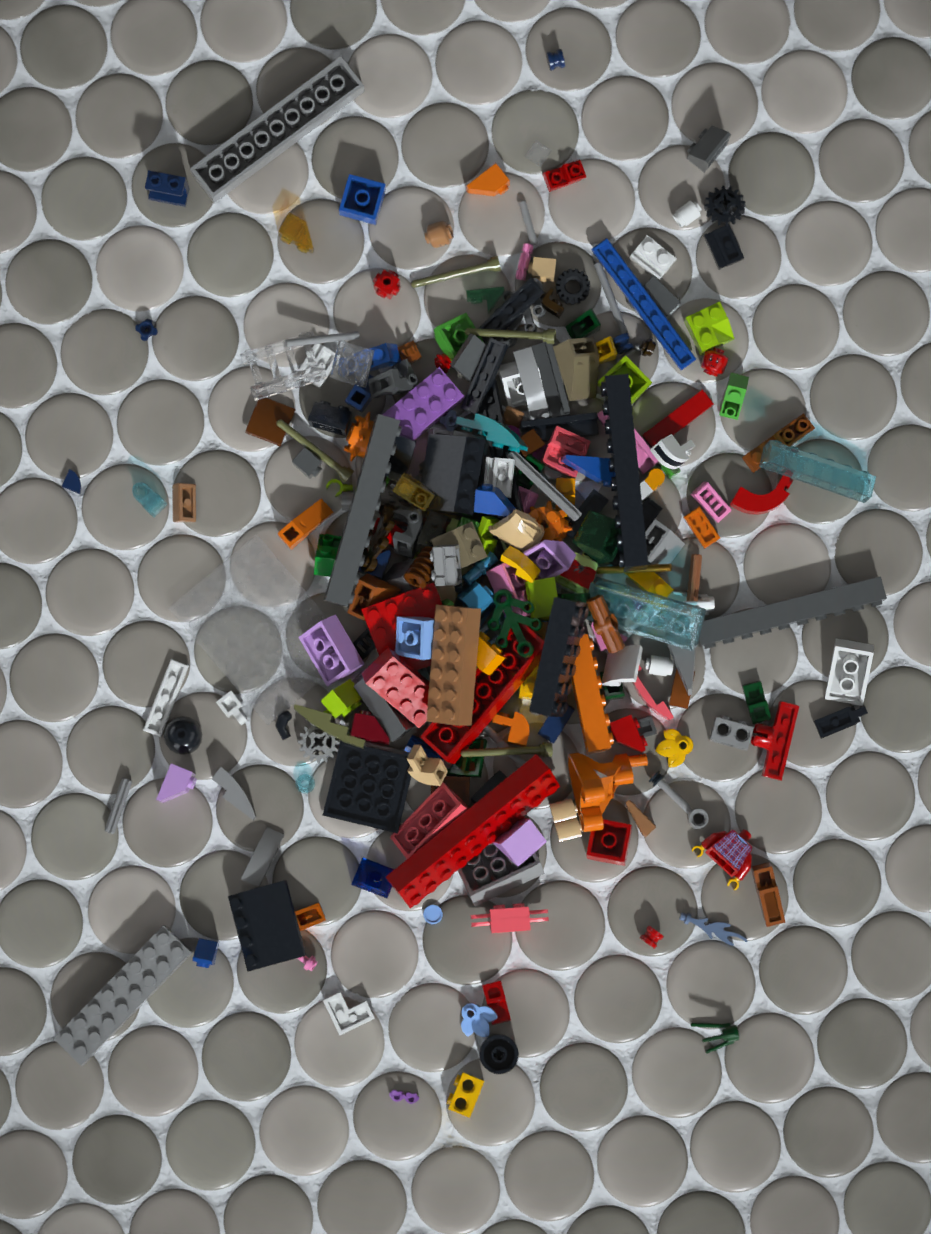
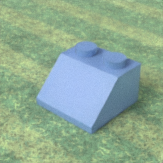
[395,616,435,660]

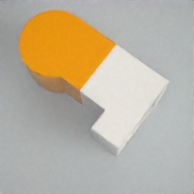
[640,468,665,501]

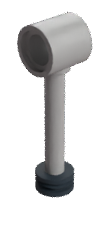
[649,771,709,829]

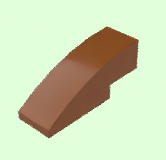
[751,862,786,927]

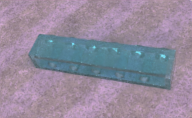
[759,440,876,503]

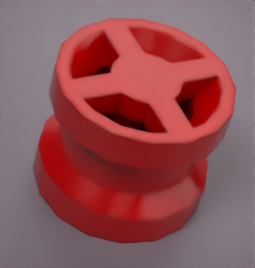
[640,925,664,949]

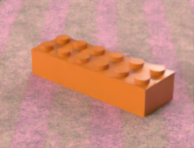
[571,634,614,755]

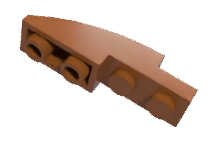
[742,413,815,473]

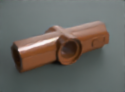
[586,595,625,654]

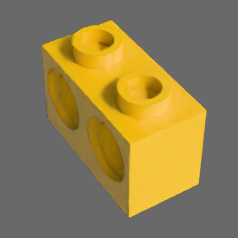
[446,1072,484,1118]

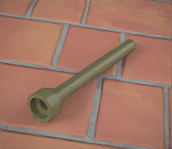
[411,256,501,288]
[465,328,556,344]
[276,419,354,483]
[461,742,553,757]

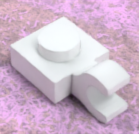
[216,691,247,726]

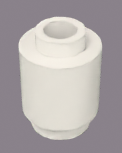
[672,201,702,228]
[644,655,674,676]

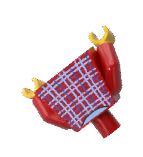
[692,829,753,890]

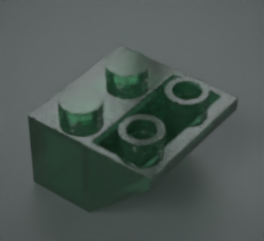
[573,510,619,564]

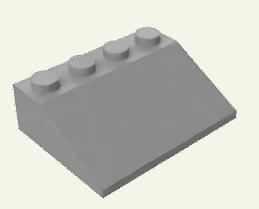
[457,843,545,907]

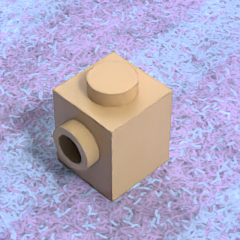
[528,257,556,283]

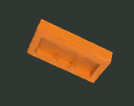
[683,507,720,549]

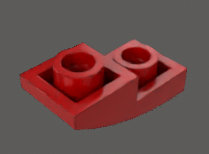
[542,160,587,192]

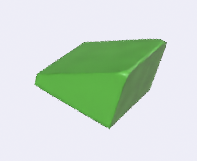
[659,462,680,479]

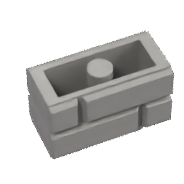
[430,544,462,586]

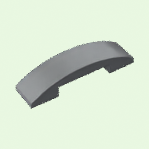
[513,346,550,420]

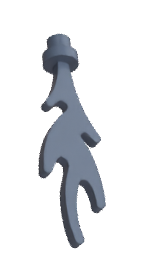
[679,912,748,946]

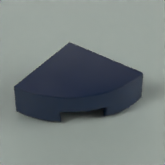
[62,469,82,494]

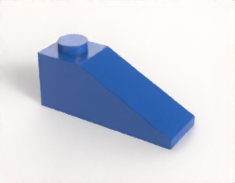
[561,455,613,487]

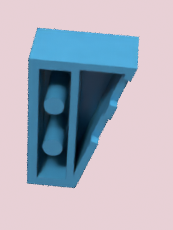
[457,581,495,621]

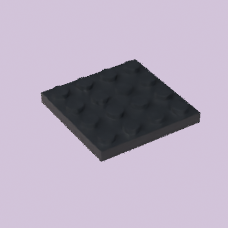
[323,741,412,834]

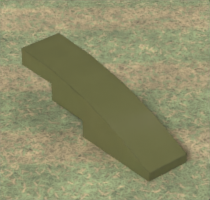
[294,704,366,749]

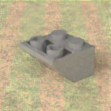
[645,519,685,575]

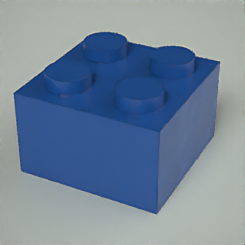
[339,174,386,225]

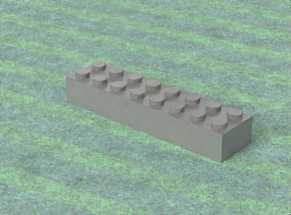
[53,925,193,1066]

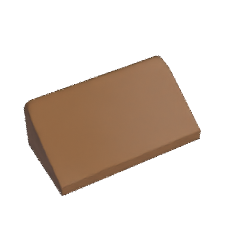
[172,483,196,522]

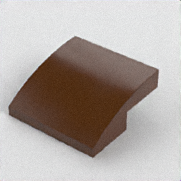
[245,395,296,447]

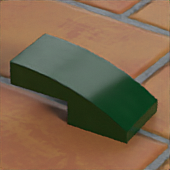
[742,680,771,724]

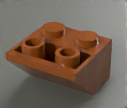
[347,573,401,621]

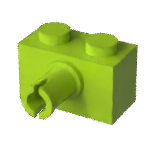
[321,679,362,719]

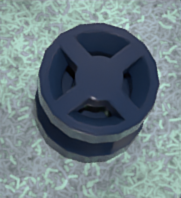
[546,49,565,71]
[612,333,634,355]

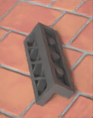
[531,342,570,418]

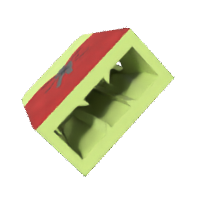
[555,549,598,598]

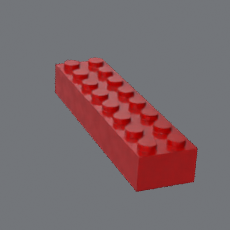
[420,623,545,764]

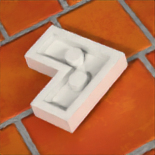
[323,992,375,1035]

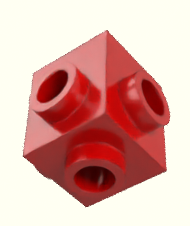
[373,270,401,300]

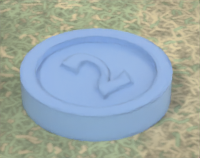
[423,905,443,924]

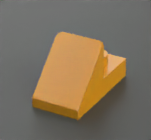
[555,478,575,517]

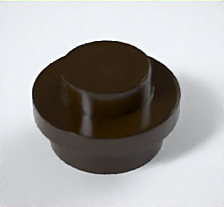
[640,338,656,356]

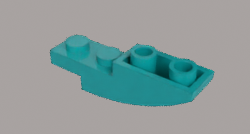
[455,413,528,453]

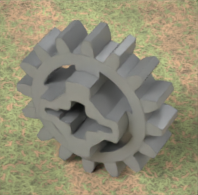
[298,723,340,764]

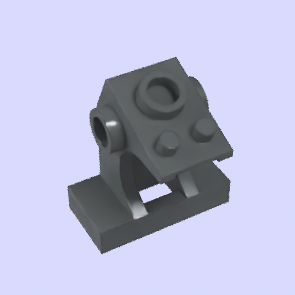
[368,359,420,398]
[393,507,424,559]

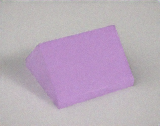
[493,818,547,867]

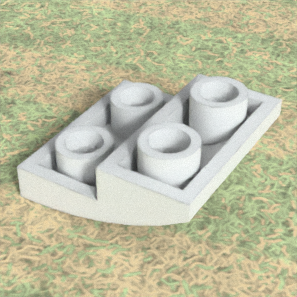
[602,645,643,686]

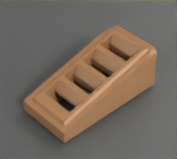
[625,800,656,838]

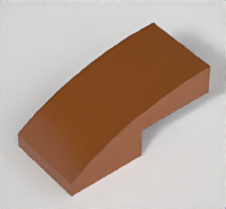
[669,668,695,709]

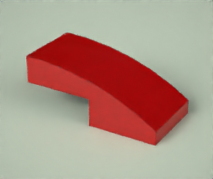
[482,981,511,1026]

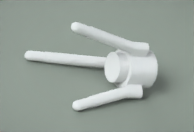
[670,591,715,624]

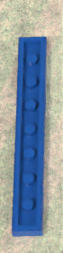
[591,238,696,371]

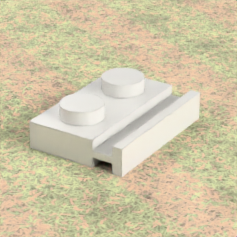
[630,235,677,280]
[296,344,340,389]
[483,457,515,498]

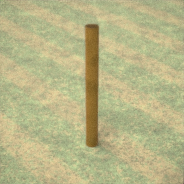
[596,564,672,574]

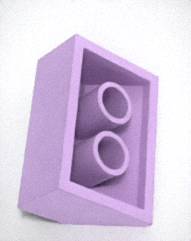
[299,614,364,687]

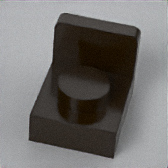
[540,288,564,319]

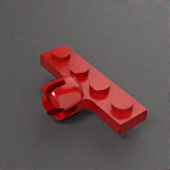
[751,701,799,781]

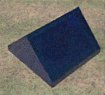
[351,857,394,899]

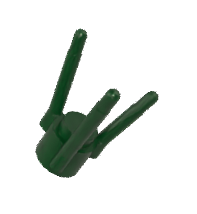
[690,1023,739,1054]

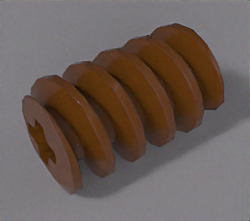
[404,546,434,589]

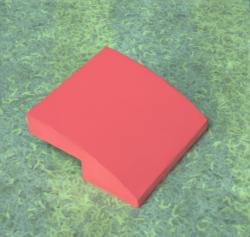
[540,426,591,478]

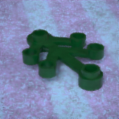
[488,589,543,658]

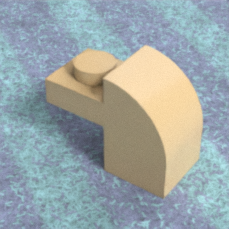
[407,744,448,786]

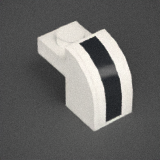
[650,434,696,469]

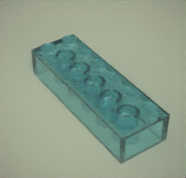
[586,577,706,651]

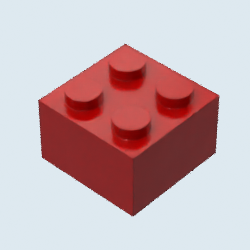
[586,819,632,866]

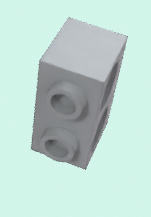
[709,715,754,751]

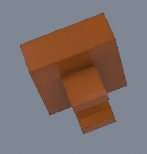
[398,340,422,363]

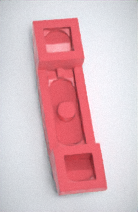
[632,665,674,720]

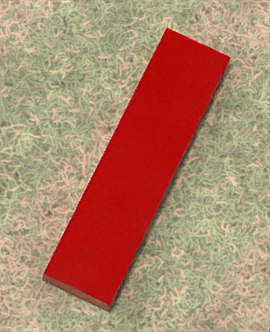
[642,389,714,448]

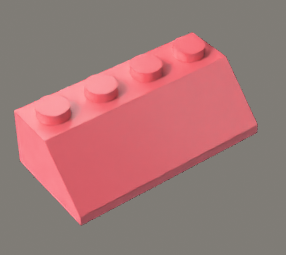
[390,782,469,859]

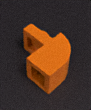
[492,711,530,747]

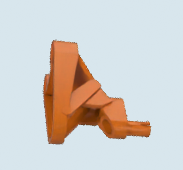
[568,752,648,832]

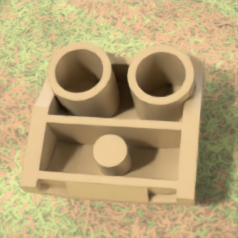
[488,509,545,552]

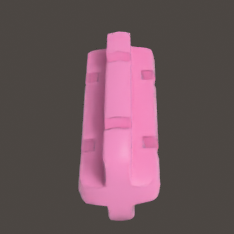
[515,243,533,281]

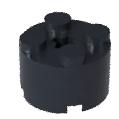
[479,1034,519,1074]

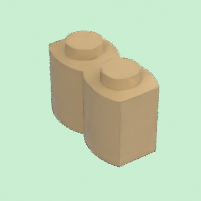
[549,798,583,842]

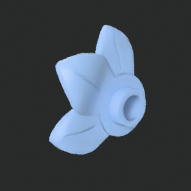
[461,1003,498,1037]

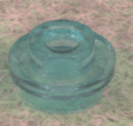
[296,774,315,794]

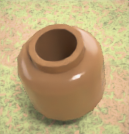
[424,221,454,248]

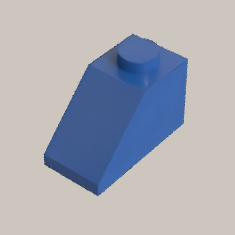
[474,483,516,516]

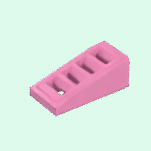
[691,482,732,523]

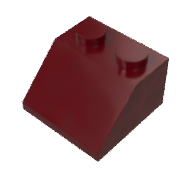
[351,710,390,745]

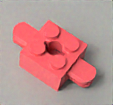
[470,903,549,933]

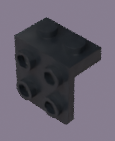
[385,433,416,482]

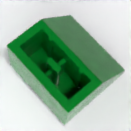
[314,534,342,577]

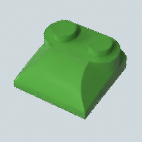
[434,313,484,361]

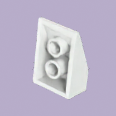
[825,638,874,706]

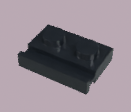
[704,224,744,270]

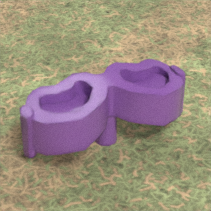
[389,1089,419,1104]

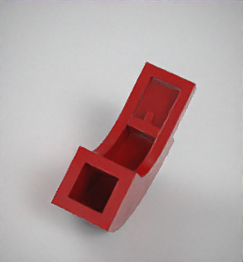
[730,470,793,514]

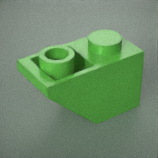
[719,373,749,420]

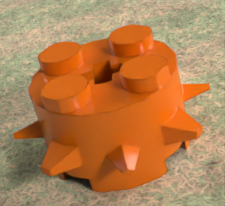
[343,412,374,461]
[529,501,572,542]

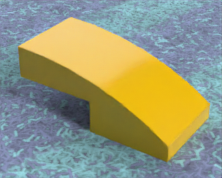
[500,545,541,583]

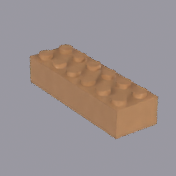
[426,605,481,726]

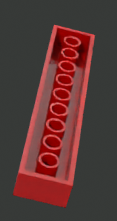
[386,754,560,909]

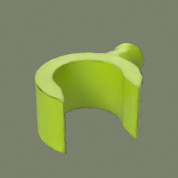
[326,479,353,497]

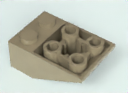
[553,337,599,401]

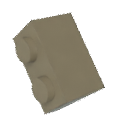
[431,522,487,568]

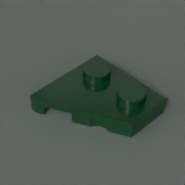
[446,738,487,778]

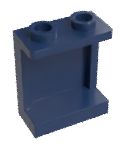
[145,170,190,207]

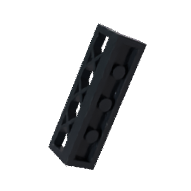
[521,412,599,441]

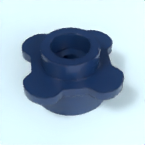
[135,319,158,341]

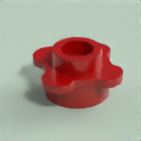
[434,353,451,373]

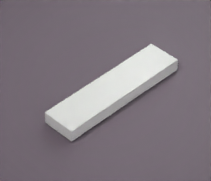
[143,659,189,737]

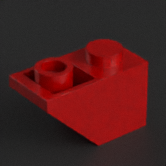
[609,714,648,753]

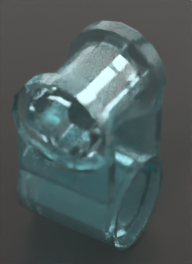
[132,482,168,518]

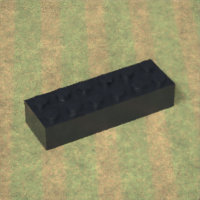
[529,597,589,717]

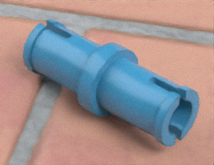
[462,551,499,586]

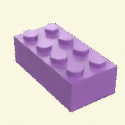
[382,367,464,440]

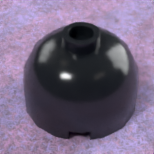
[164,716,203,755]

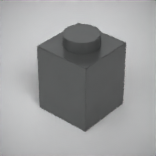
[292,447,322,479]

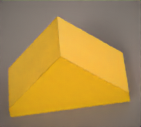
[596,336,617,365]

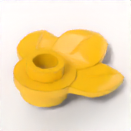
[655,729,694,768]

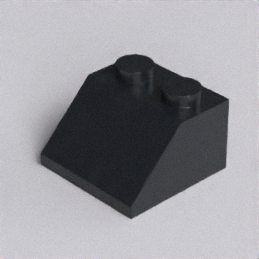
[308,400,352,437]

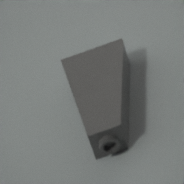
[354,675,416,742]

